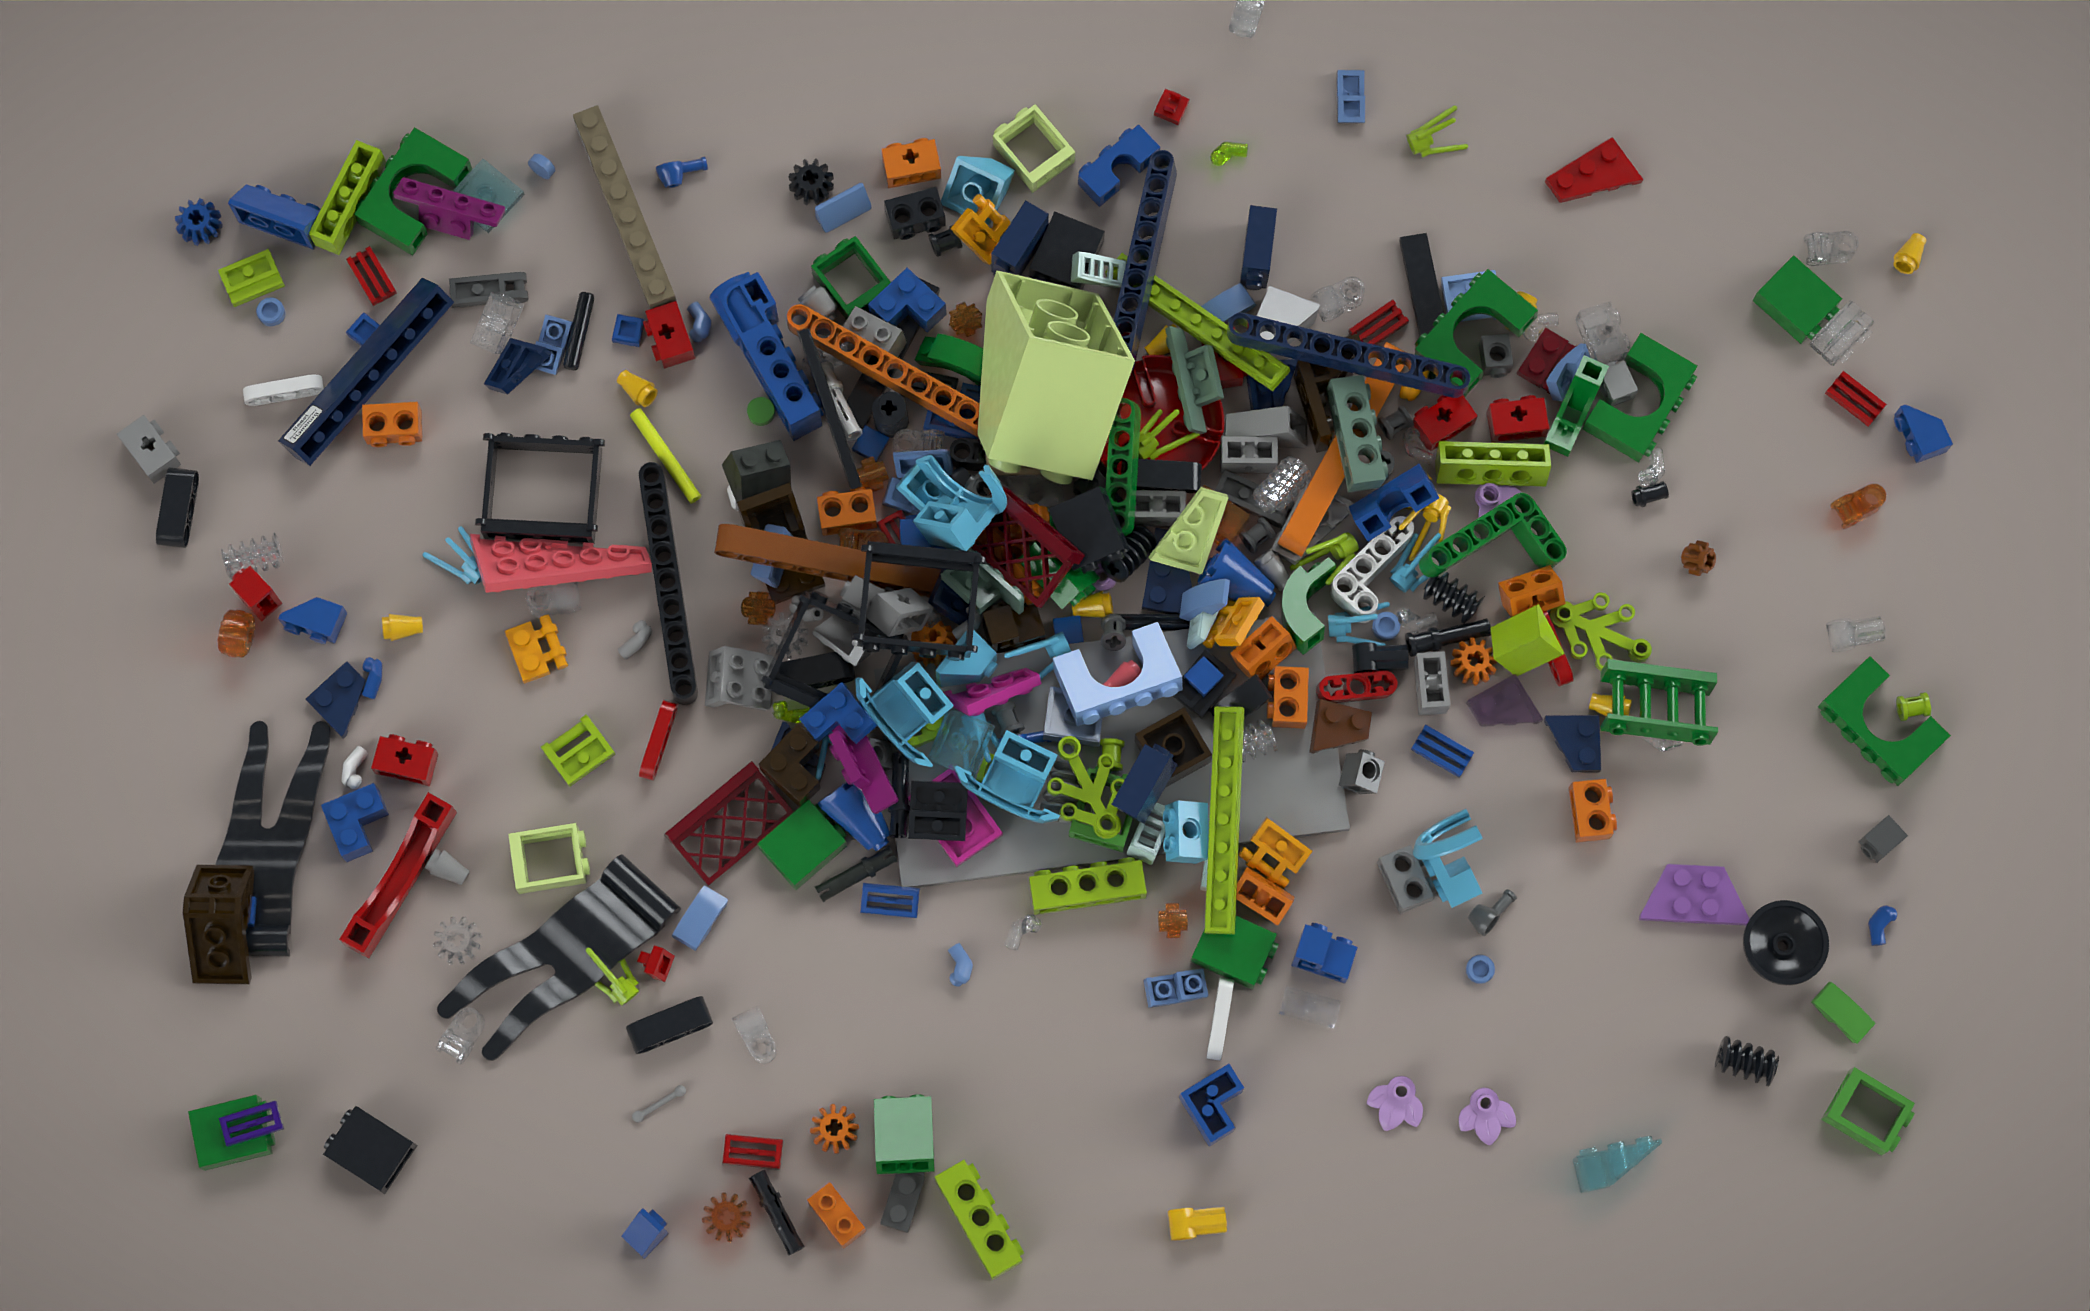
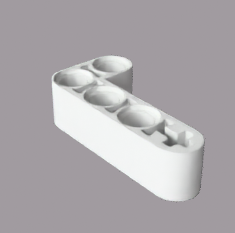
[1330,516,1414,623]

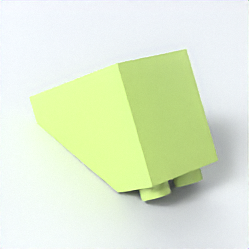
[978,271,1135,484]

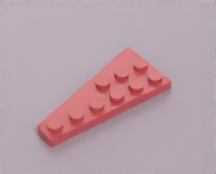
[470,534,652,593]

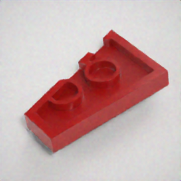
[1545,137,1643,203]

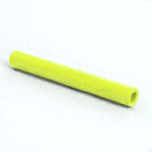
[630,408,701,504]

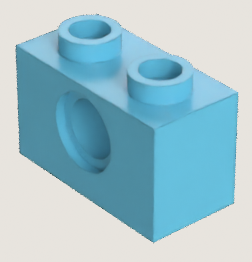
[1163,800,1209,864]

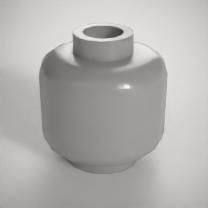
[798,286,838,320]

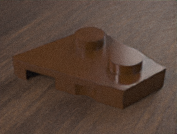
[1309,699,1372,754]

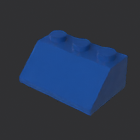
[228,184,321,250]

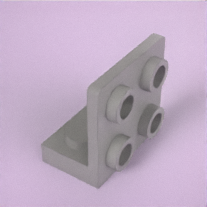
[812,614,886,666]
[705,646,773,710]

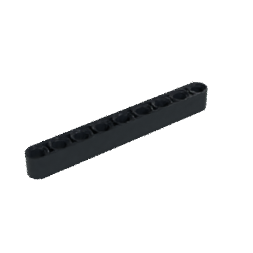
[639,462,698,705]

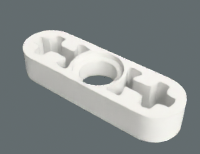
[243,374,324,406]
[1206,977,1234,1061]

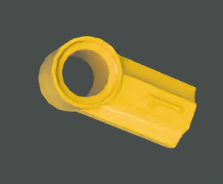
[1168,1207,1227,1240]

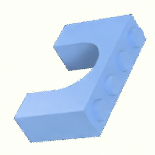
[1053,622,1183,726]

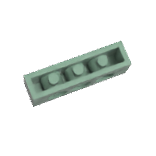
[1326,375,1388,492]

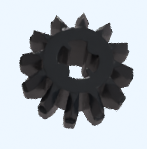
[788,159,834,206]

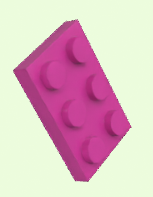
[908,765,1003,867]

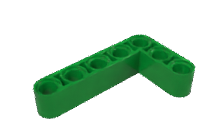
[1050,398,1141,536]
[1419,493,1567,578]

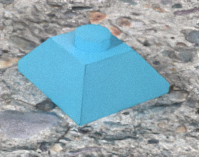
[941,156,1015,226]
[895,456,952,511]
[935,630,998,687]

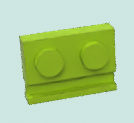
[218,249,285,308]

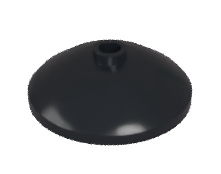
[1743,900,1829,986]

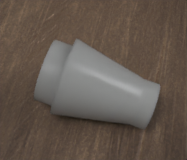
[1253,549,1289,591]
[425,849,470,885]

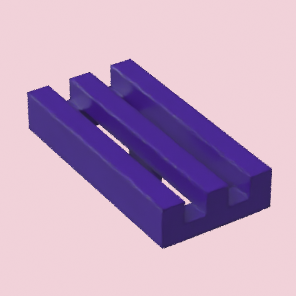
[219,1101,284,1147]

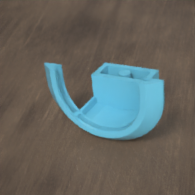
[913,455,1007,551]
[855,661,954,767]
[955,730,1060,823]
[1413,809,1483,908]

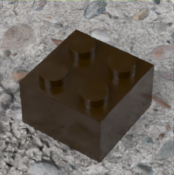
[1135,707,1212,788]

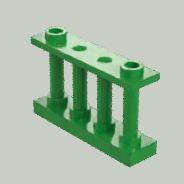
[1600,659,1718,746]

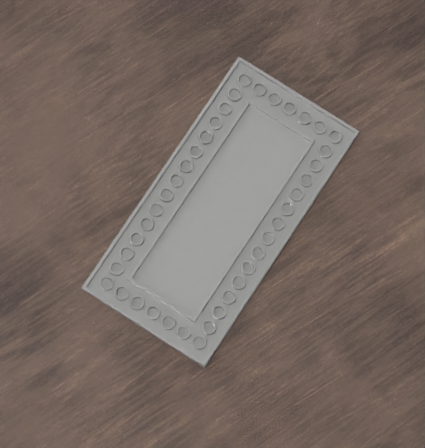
[874,612,1350,888]

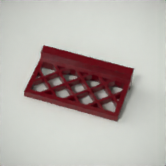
[971,487,1085,608]
[664,761,794,886]

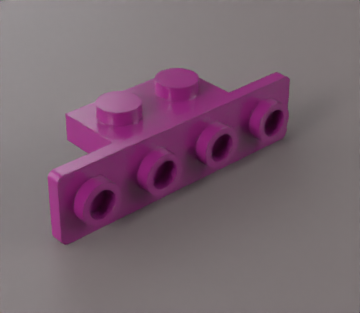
[394,177,505,240]
[828,725,898,814]

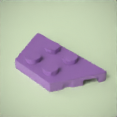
[1639,864,1749,926]

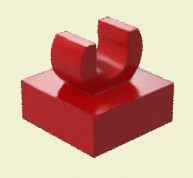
[1154,89,1190,125]
[637,945,675,982]

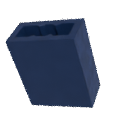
[991,200,1049,277]
[1240,205,1277,290]
[1111,744,1178,824]

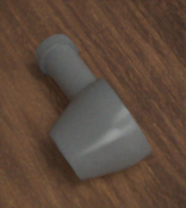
[1468,889,1517,936]

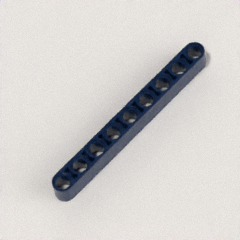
[1113,150,1177,370]
[1227,313,1470,398]

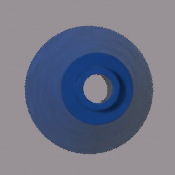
[1196,538,1276,607]
[817,782,890,851]

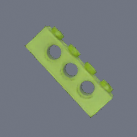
[309,140,386,255]
[1435,441,1551,487]
[1029,857,1147,915]
[934,1159,1025,1280]

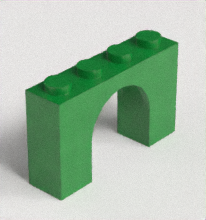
[354,127,472,256]
[1414,269,1538,397]
[1582,333,1698,463]
[1818,656,1951,786]

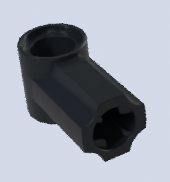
[1352,642,1409,673]

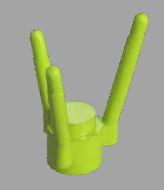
[1406,105,1468,158]
[1139,409,1200,460]
[1289,532,1359,585]
[586,948,639,1006]

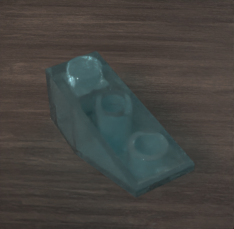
[1573,1136,1662,1193]

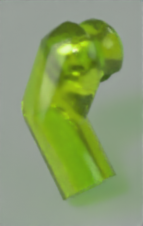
[1210,142,1248,166]
[772,701,811,723]

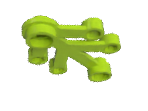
[1550,592,1652,671]
[1047,736,1125,839]

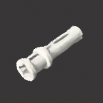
[810,362,862,441]

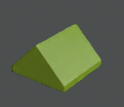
[1491,604,1565,677]

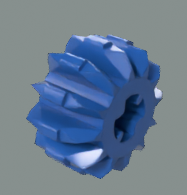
[175,198,223,246]

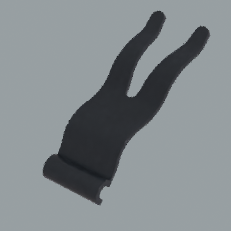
[215,721,330,956]
[437,854,681,1061]

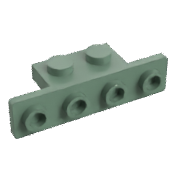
[1165,326,1224,434]
[941,547,1024,614]

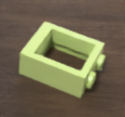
[993,104,1075,193]
[508,823,590,894]

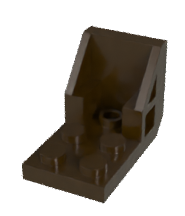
[1294,334,1360,453]
[737,483,825,605]
[183,865,254,984]

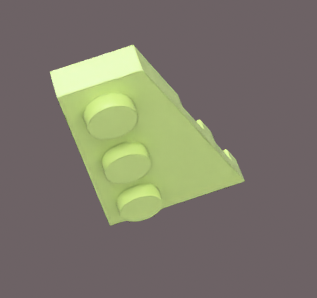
[1149,487,1229,574]

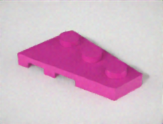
[943,668,1042,716]

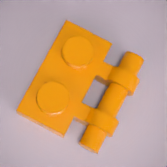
[950,194,1011,265]
[1203,597,1265,649]
[505,614,568,684]
[1238,817,1313,889]

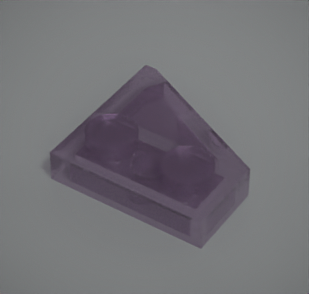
[1466,674,1543,727]

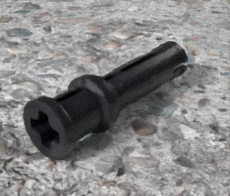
[1405,618,1491,657]

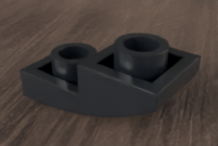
[1209,674,1273,718]

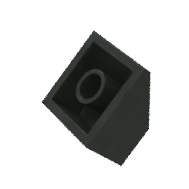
[722,440,791,503]

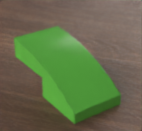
[1811,982,1876,1044]

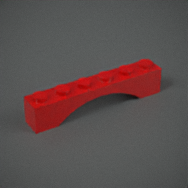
[339,792,457,959]

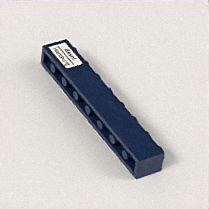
[278,278,454,466]

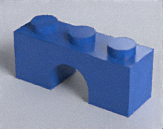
[1078,124,1160,207]
[1348,464,1439,541]

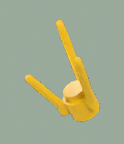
[1399,494,1451,561]

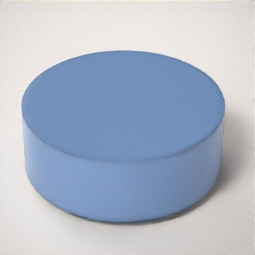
[528,154,555,179]
[256,297,285,326]
[1372,612,1400,641]
[1466,955,1495,984]

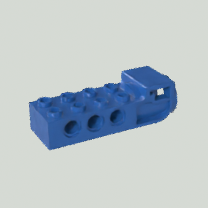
[710,272,824,441]

